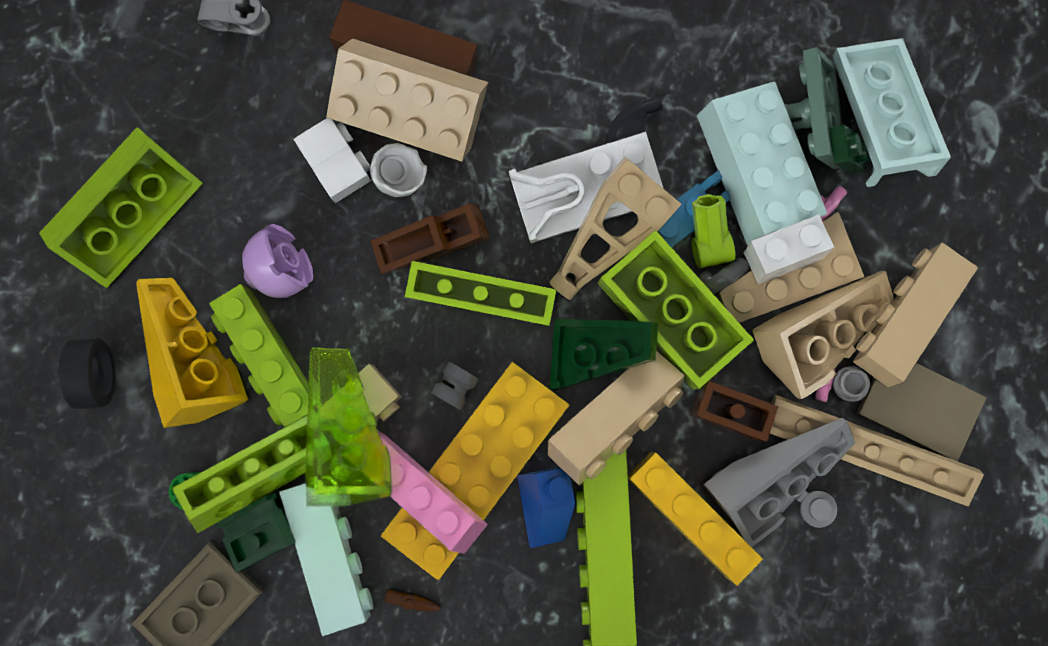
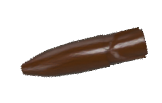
[384,589,440,612]

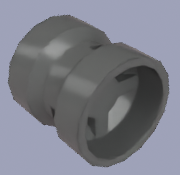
[430,361,479,410]

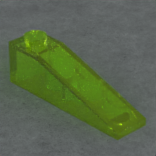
[306,347,392,507]

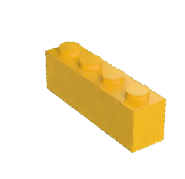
[628,451,763,586]

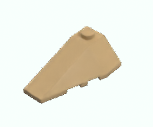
[752,271,894,399]

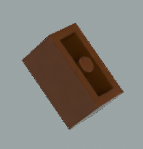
[689,381,779,442]

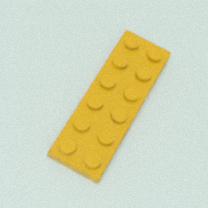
[381,362,569,581]

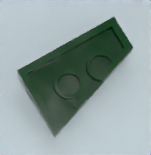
[550,319,658,391]

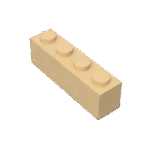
[853,242,978,388]
[548,351,685,485]

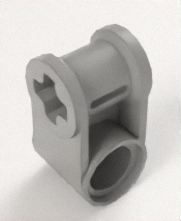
[197,0,271,36]

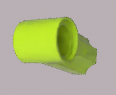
[691,194,735,269]

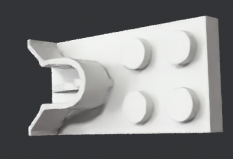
[509,132,663,243]

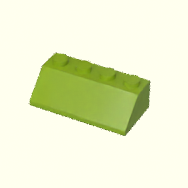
[39,127,202,288]

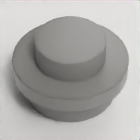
[833,366,870,402]
[800,491,837,528]

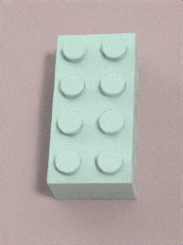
[697,81,827,245]

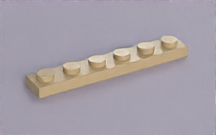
[770,395,984,507]

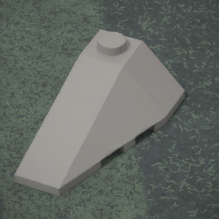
[704,418,855,547]

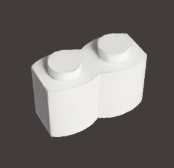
[294,118,371,203]

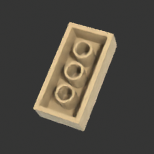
[326,38,488,161]

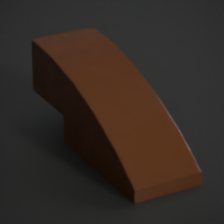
[370,203,490,274]

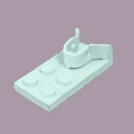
[832,38,951,187]

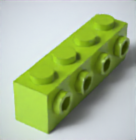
[209,284,322,428]

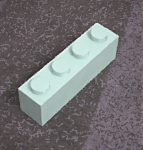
[280,476,373,636]

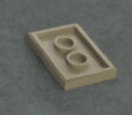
[856,363,987,462]
[132,541,264,646]

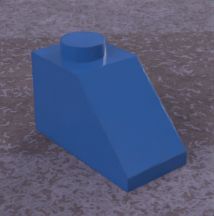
[517,468,575,548]

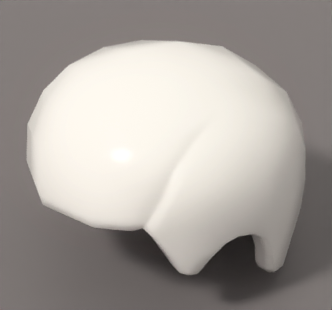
[370,143,427,198]

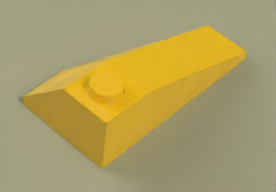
[136,278,248,428]

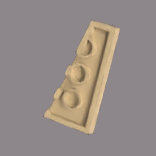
[717,212,864,323]

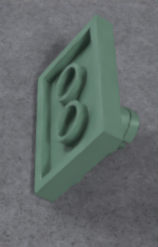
[784,47,842,169]

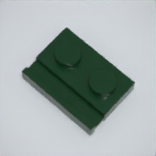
[216,493,296,572]

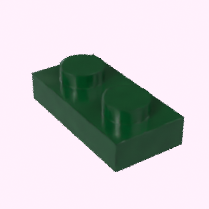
[829,125,871,174]

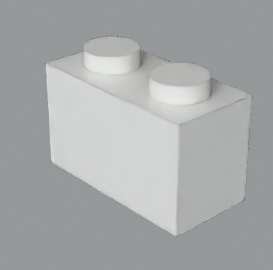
[744,215,834,284]

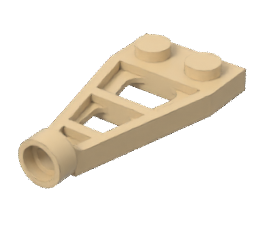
[549,157,681,300]

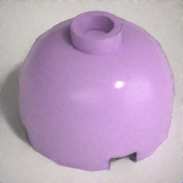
[242,224,314,298]

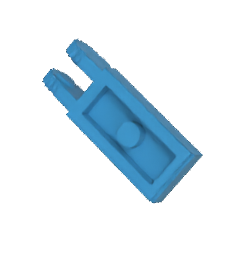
[658,170,731,248]

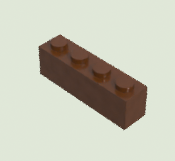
[329,0,479,77]

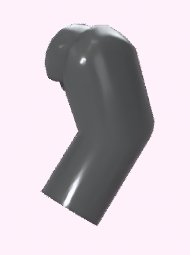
[698,257,749,295]

